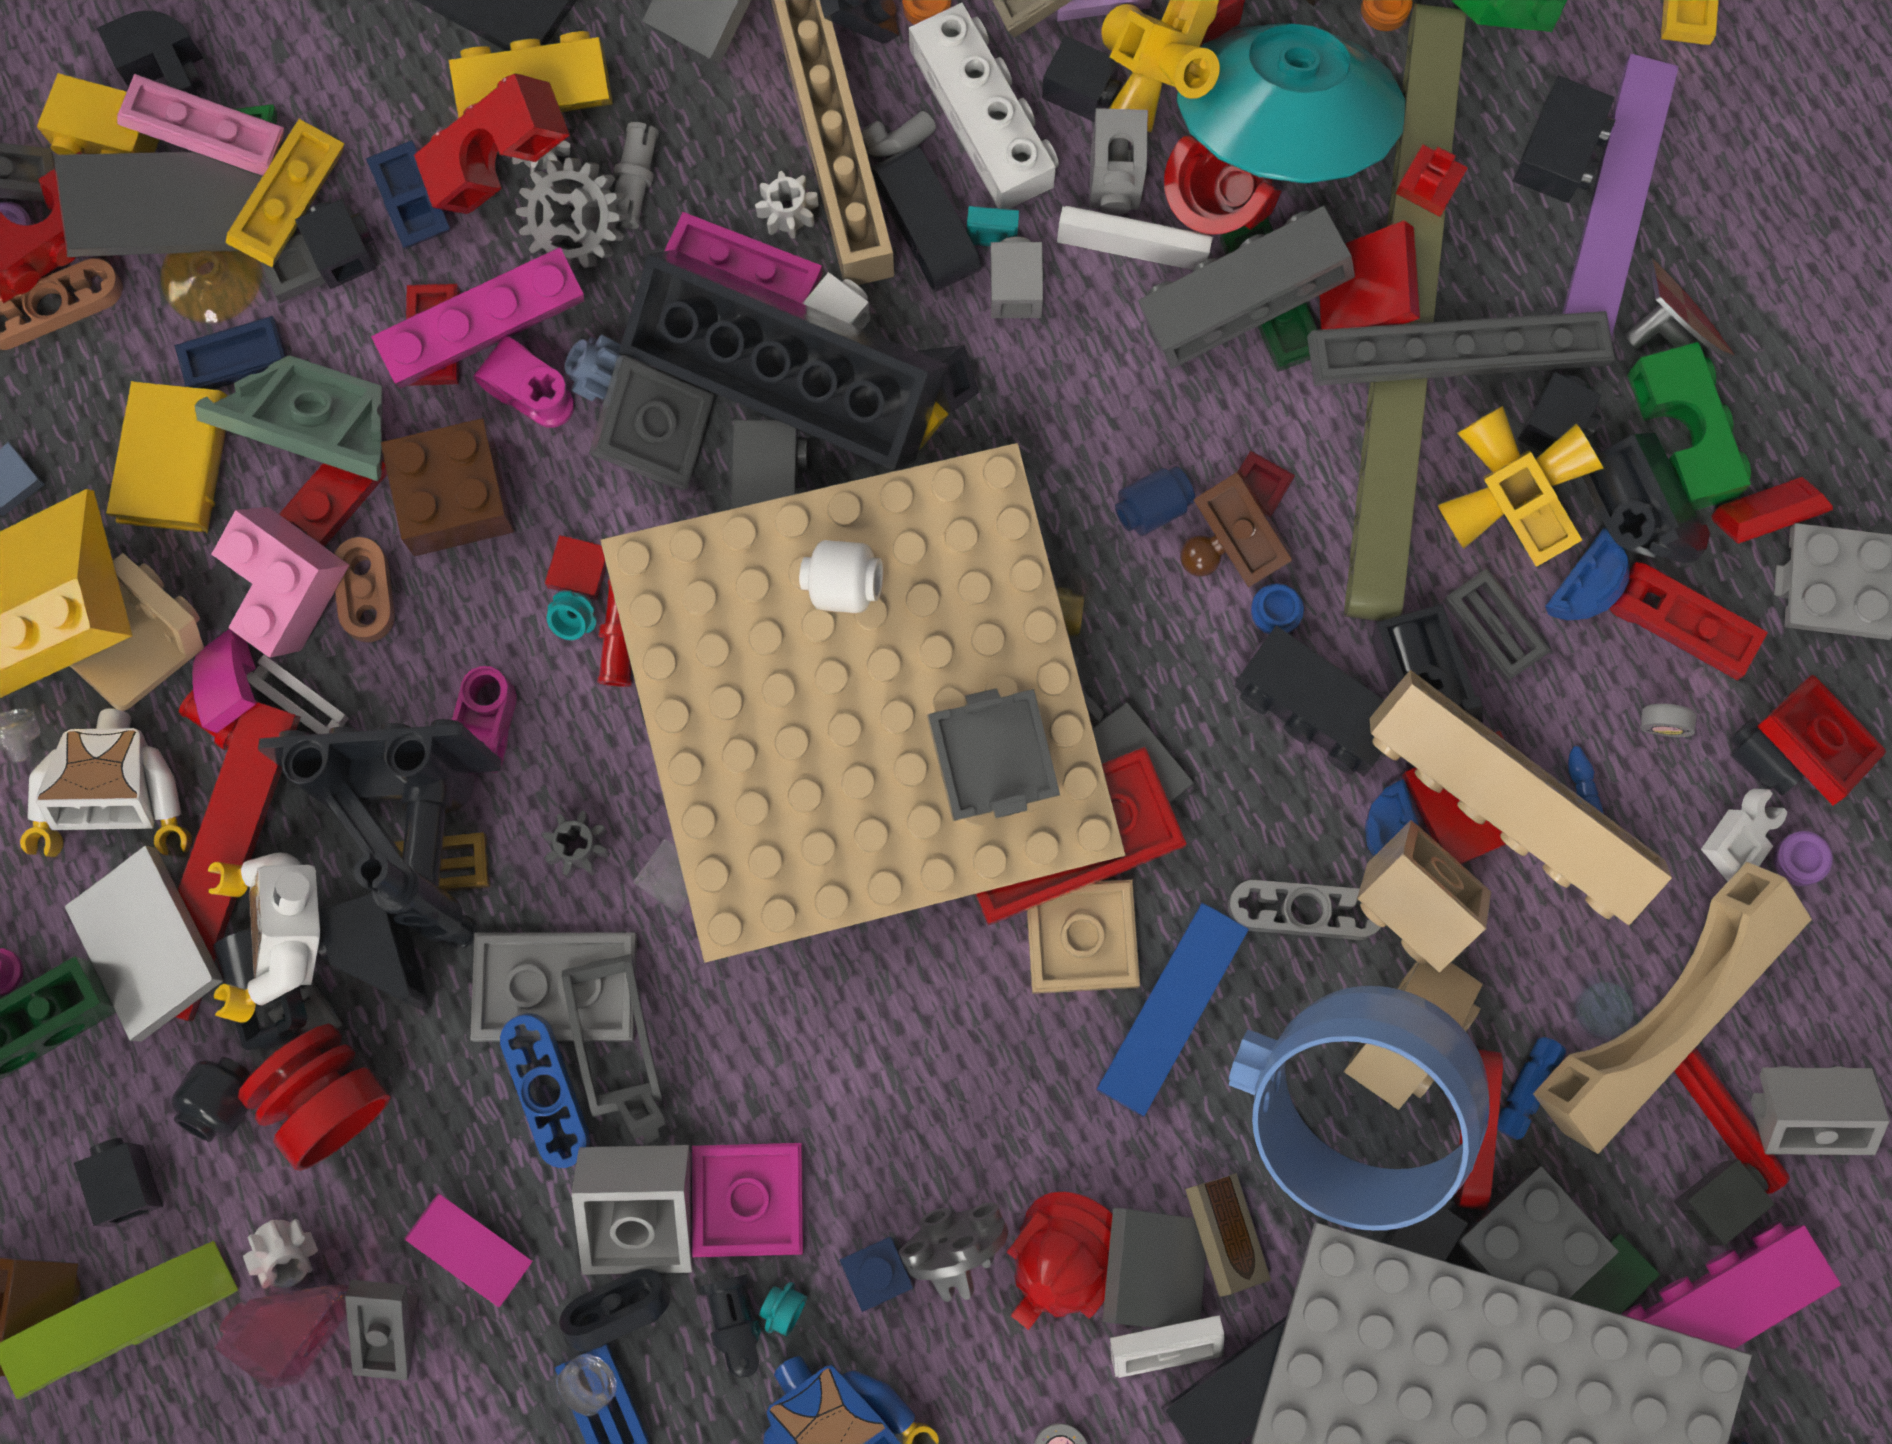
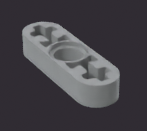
[1228,880,1381,940]

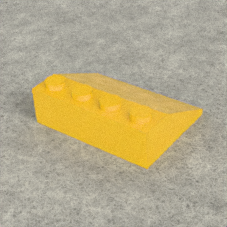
[0,489,133,698]

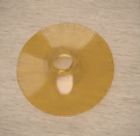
[160,251,262,323]

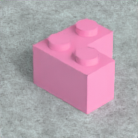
[212,507,349,658]

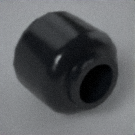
[171,1057,250,1142]

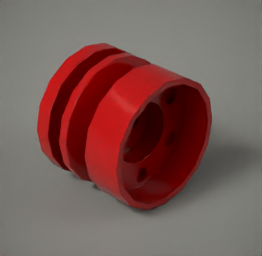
[238,1023,391,1171]

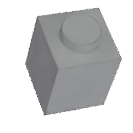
[990,237,1043,318]

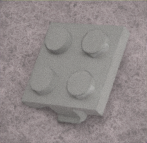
[1774,523,1892,640]

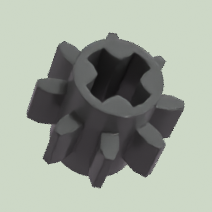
[542,811,610,879]

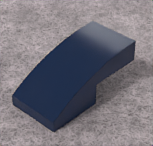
[366,140,451,249]

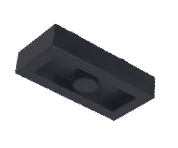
[820,0,900,44]

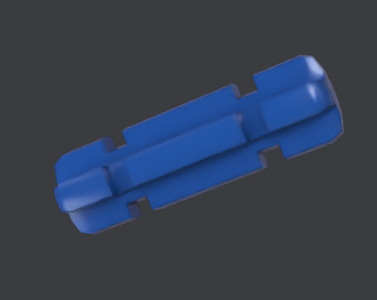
[1497,1036,1566,1140]

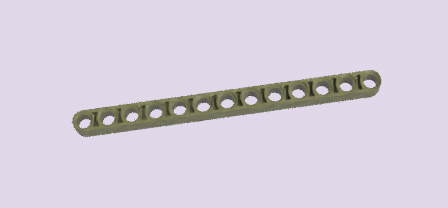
[1344,3,1466,621]

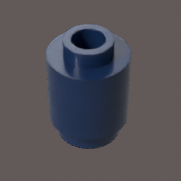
[1115,466,1195,536]

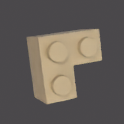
[1344,961,1483,1110]

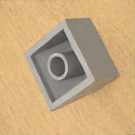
[571,1145,692,1275]

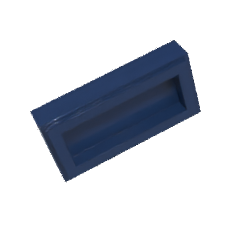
[174,316,287,390]

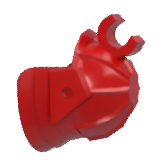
[1164,136,1282,234]
[1006,1192,1113,1330]

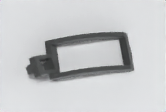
[562,954,666,1143]

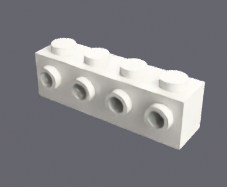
[909,3,1059,209]

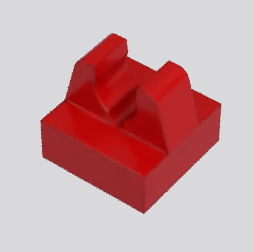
[1395,144,1468,217]

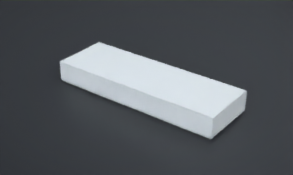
[1057,206,1213,270]

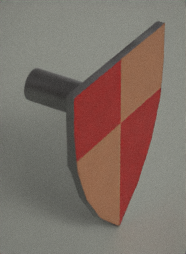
[1625,258,1735,359]

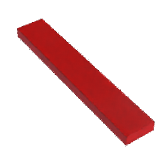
[175,701,301,1021]

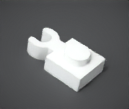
[1701,789,1787,882]

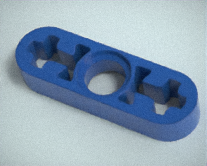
[500,1013,590,1168]

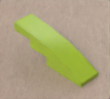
[0,1241,238,1400]

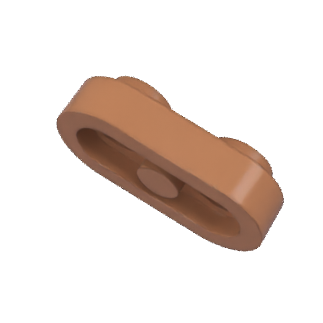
[334,537,395,642]

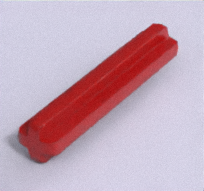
[1674,1048,1790,1194]

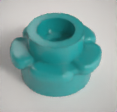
[546,590,597,640]
[759,1282,807,1337]

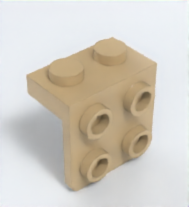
[70,553,204,711]

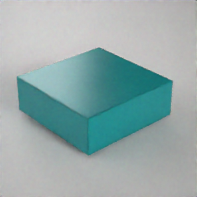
[967,206,1019,247]

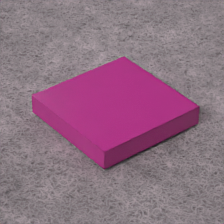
[692,1143,804,1257]

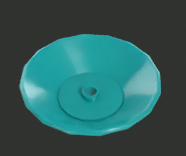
[1176,23,1406,184]

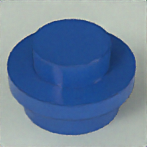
[1251,584,1304,634]

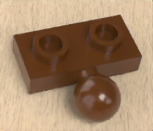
[1180,470,1295,587]

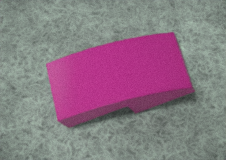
[192,629,256,733]
[404,1193,533,1307]

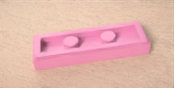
[117,74,284,176]

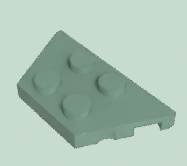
[194,355,383,481]

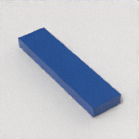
[1096,903,1249,1117]

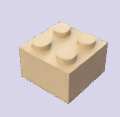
[1357,820,1491,973]

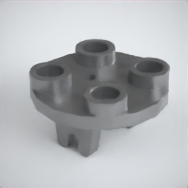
[899,1202,1009,1302]

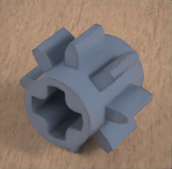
[565,334,621,401]

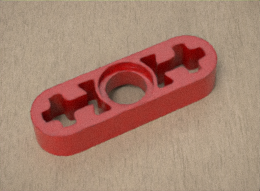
[1454,1049,1503,1211]

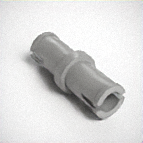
[612,122,659,229]

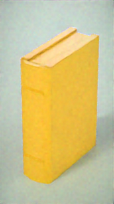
[106,381,229,533]

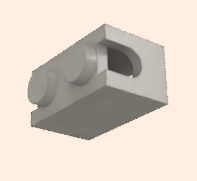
[1089,108,1148,215]
[1751,1066,1890,1155]

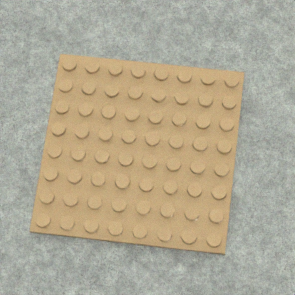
[600,443,1125,963]

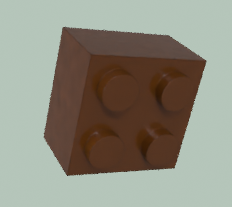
[381,418,515,557]

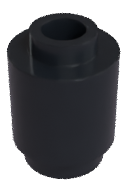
[1730,717,1804,796]

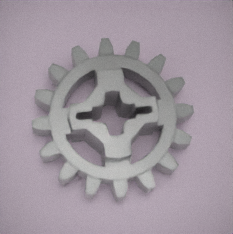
[516,158,628,270]

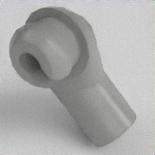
[861,111,936,158]

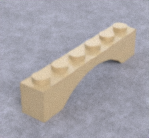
[1533,862,1812,1154]

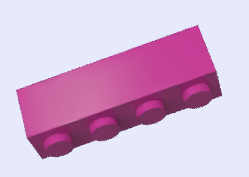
[371,247,584,389]
[1621,1221,1841,1349]

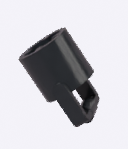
[213,929,307,1050]

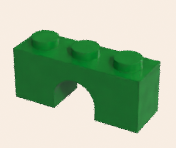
[1627,342,1751,511]

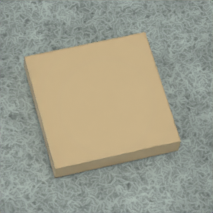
[1027,880,1140,994]

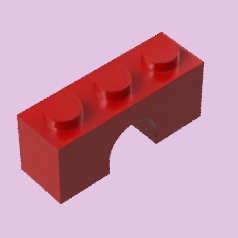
[414,73,570,214]
[0,152,82,304]

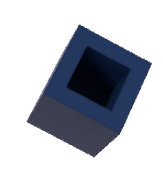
[840,1236,914,1312]

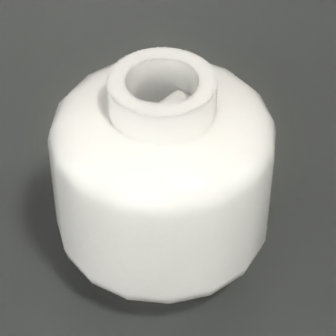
[799,540,883,613]

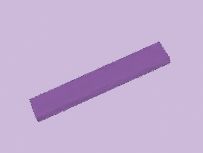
[1562,53,1679,337]

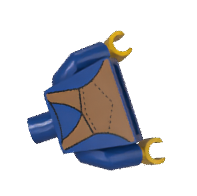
[763,1356,939,1444]

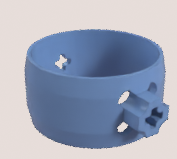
[1229,986,1489,1231]

